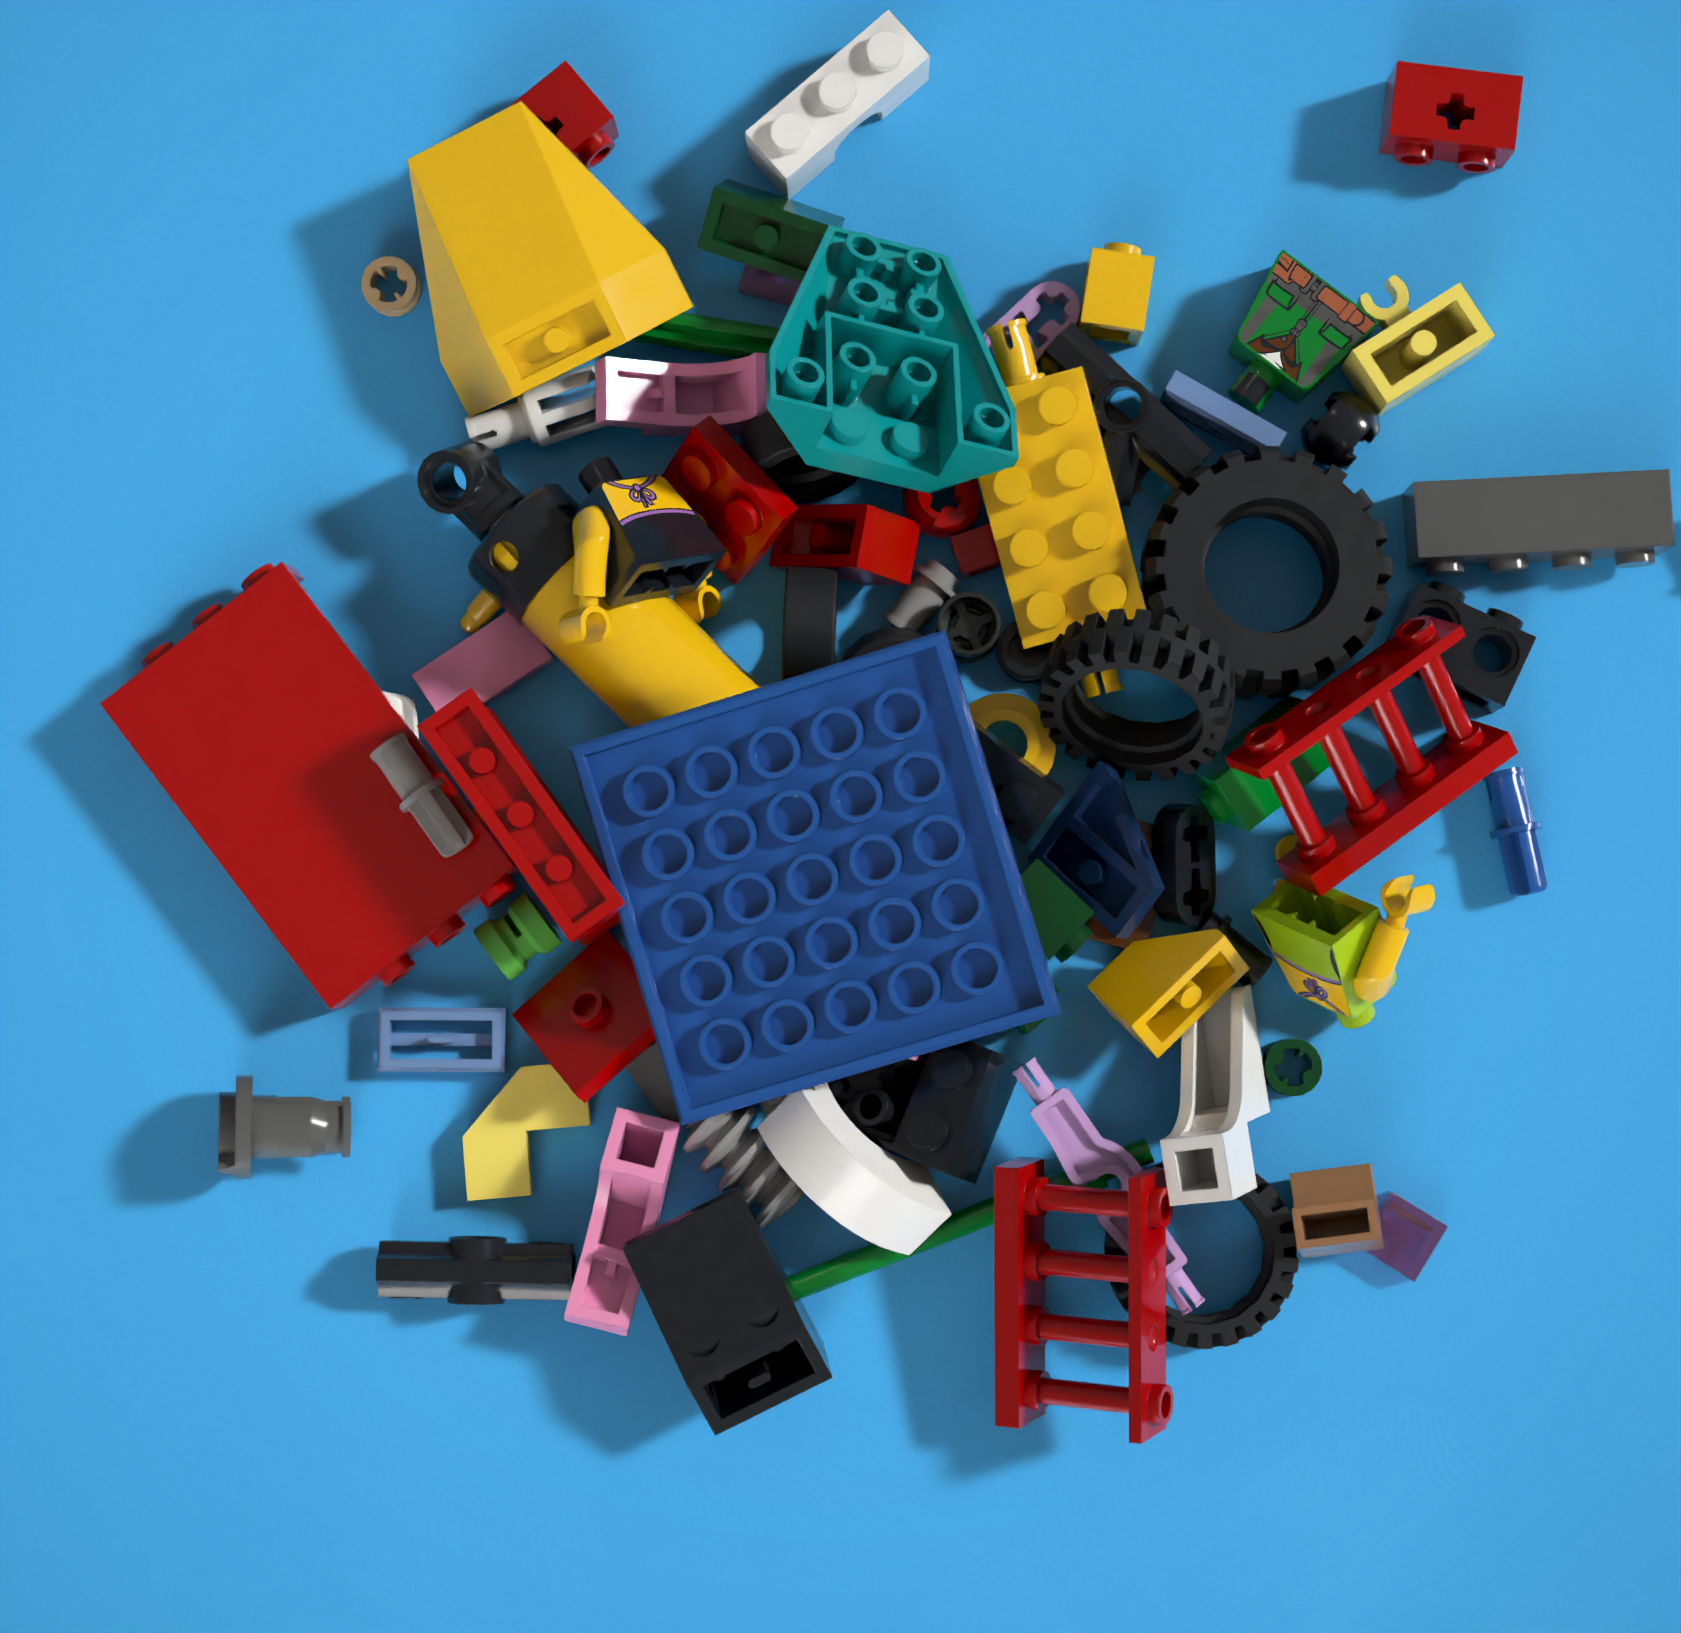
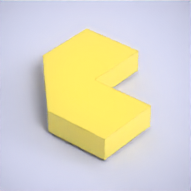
[462,1064,592,1201]

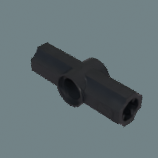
[376,1236,577,1305]

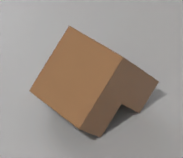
[1289,1163,1384,1258]

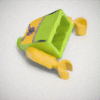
[1251,835,1435,1029]

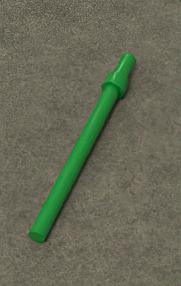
[788,1138,1154,1299]

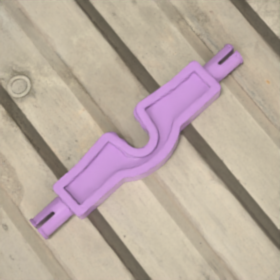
[1012,1057,1205,1316]

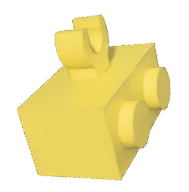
[1340,275,1495,417]

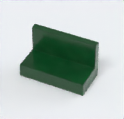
[697,178,845,283]

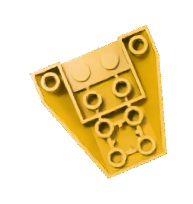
[407,101,694,417]

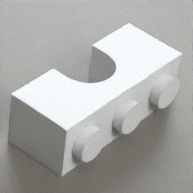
[745,10,930,199]

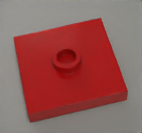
[512,931,656,1103]

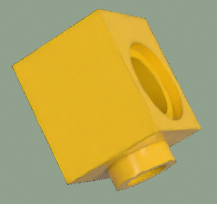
[1078,242,1155,346]

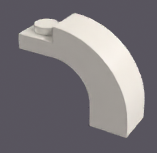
[757,1083,952,1255]

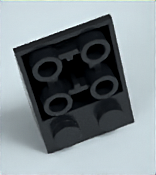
[827,1041,1024,1184]
[622,1186,833,1436]

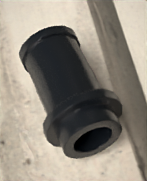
[1194,911,1273,988]

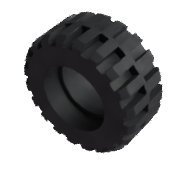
[1139,446,1392,699]

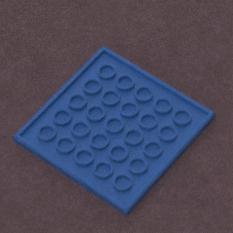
[568,630,1062,1125]

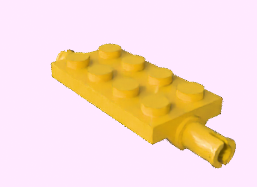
[978,318,1147,698]

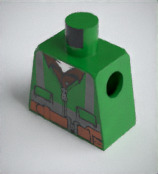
[1228,250,1379,414]

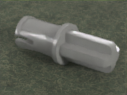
[370,733,474,858]

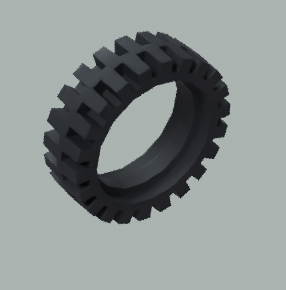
[1038,609,1236,781]
[1104,1162,1299,1349]

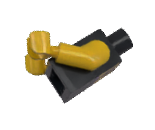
[558,457,727,645]

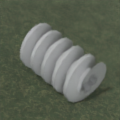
[683,1105,805,1229]

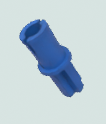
[1483,767,1547,896]

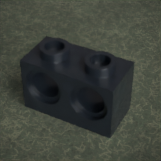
[1385,581,1536,714]

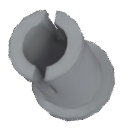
[882,558,961,632]

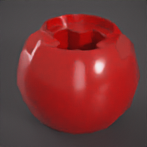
[903,478,983,538]

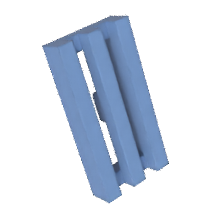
[1160,370,1287,455]
[377,1007,508,1072]

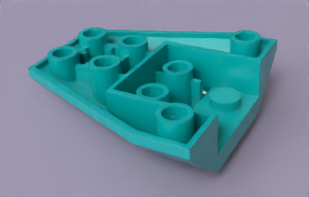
[765,225,1019,493]

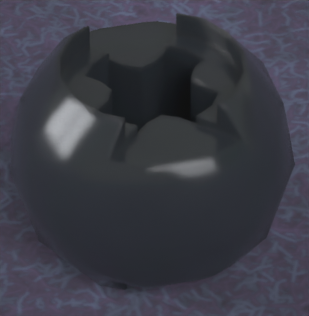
[1300,391,1380,470]

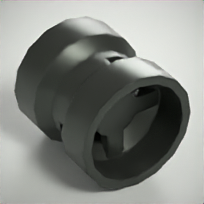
[936,592,1001,664]

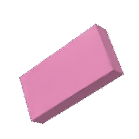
[412,612,554,712]

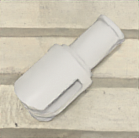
[464,364,605,450]

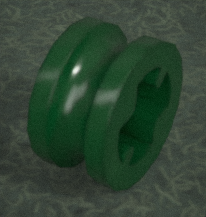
[1262,1039,1322,1096]

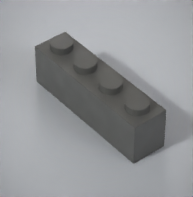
[1402,469,1675,577]

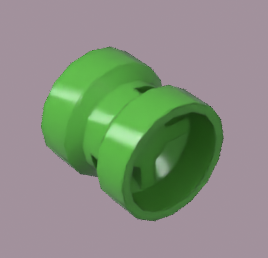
[473,892,563,981]

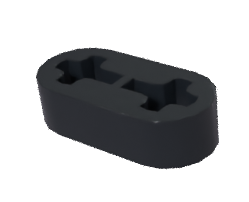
[1152,803,1216,926]

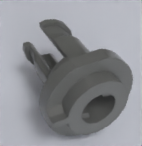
[218,1075,351,1179]

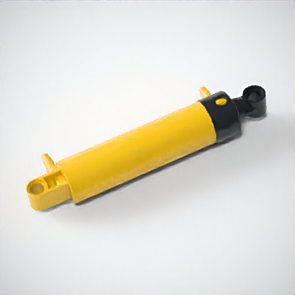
[417,441,761,728]

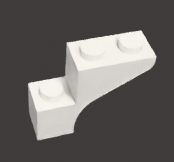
[1160,985,1270,1206]

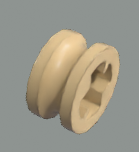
[361,256,421,317]

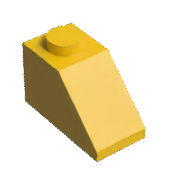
[1087,929,1250,1059]

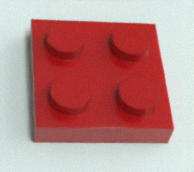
[661,415,798,586]

